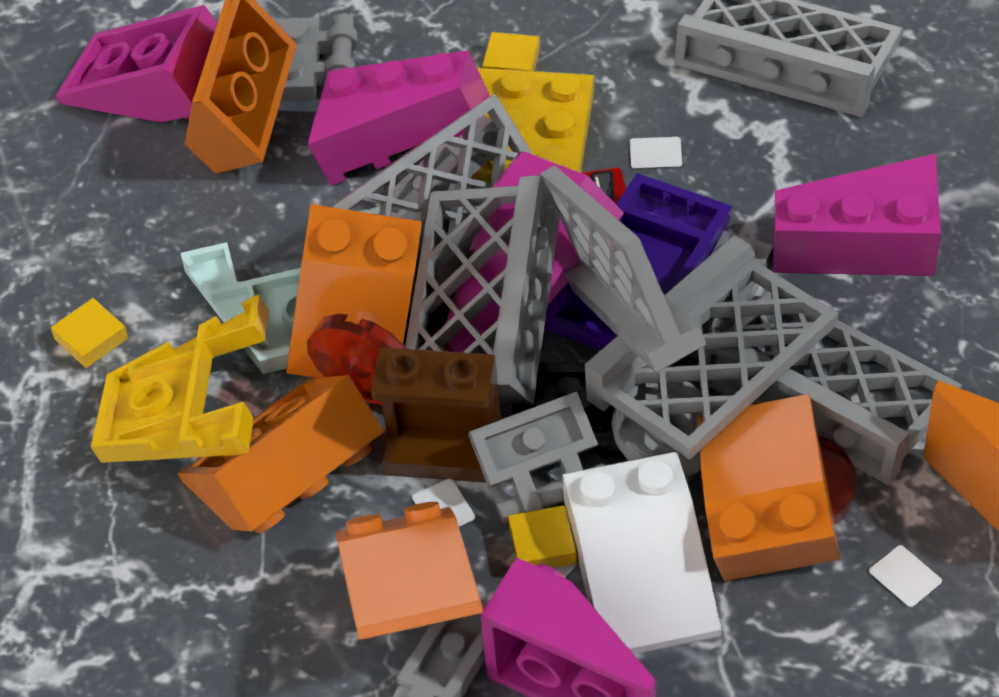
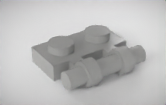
[274,13,358,101]
[468,392,605,525]

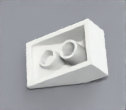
[563,452,722,654]

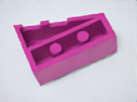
[307,50,489,186]
[773,154,941,276]

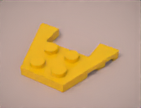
[91,294,269,463]

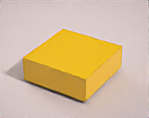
[482,32,540,71]
[50,298,129,368]
[508,505,577,568]

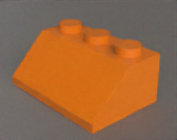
[185,0,297,174]
[177,375,385,533]

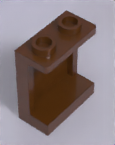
[371,347,501,483]

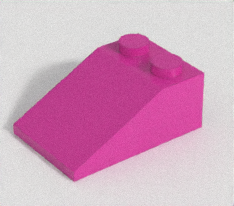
[55,4,217,123]
[480,558,656,697]

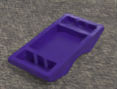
[544,173,732,350]

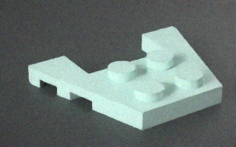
[181,207,380,374]

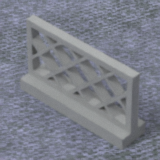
[674,0,903,118]
[330,94,533,314]
[540,165,706,373]
[405,175,560,405]
[585,235,838,460]
[699,291,962,485]

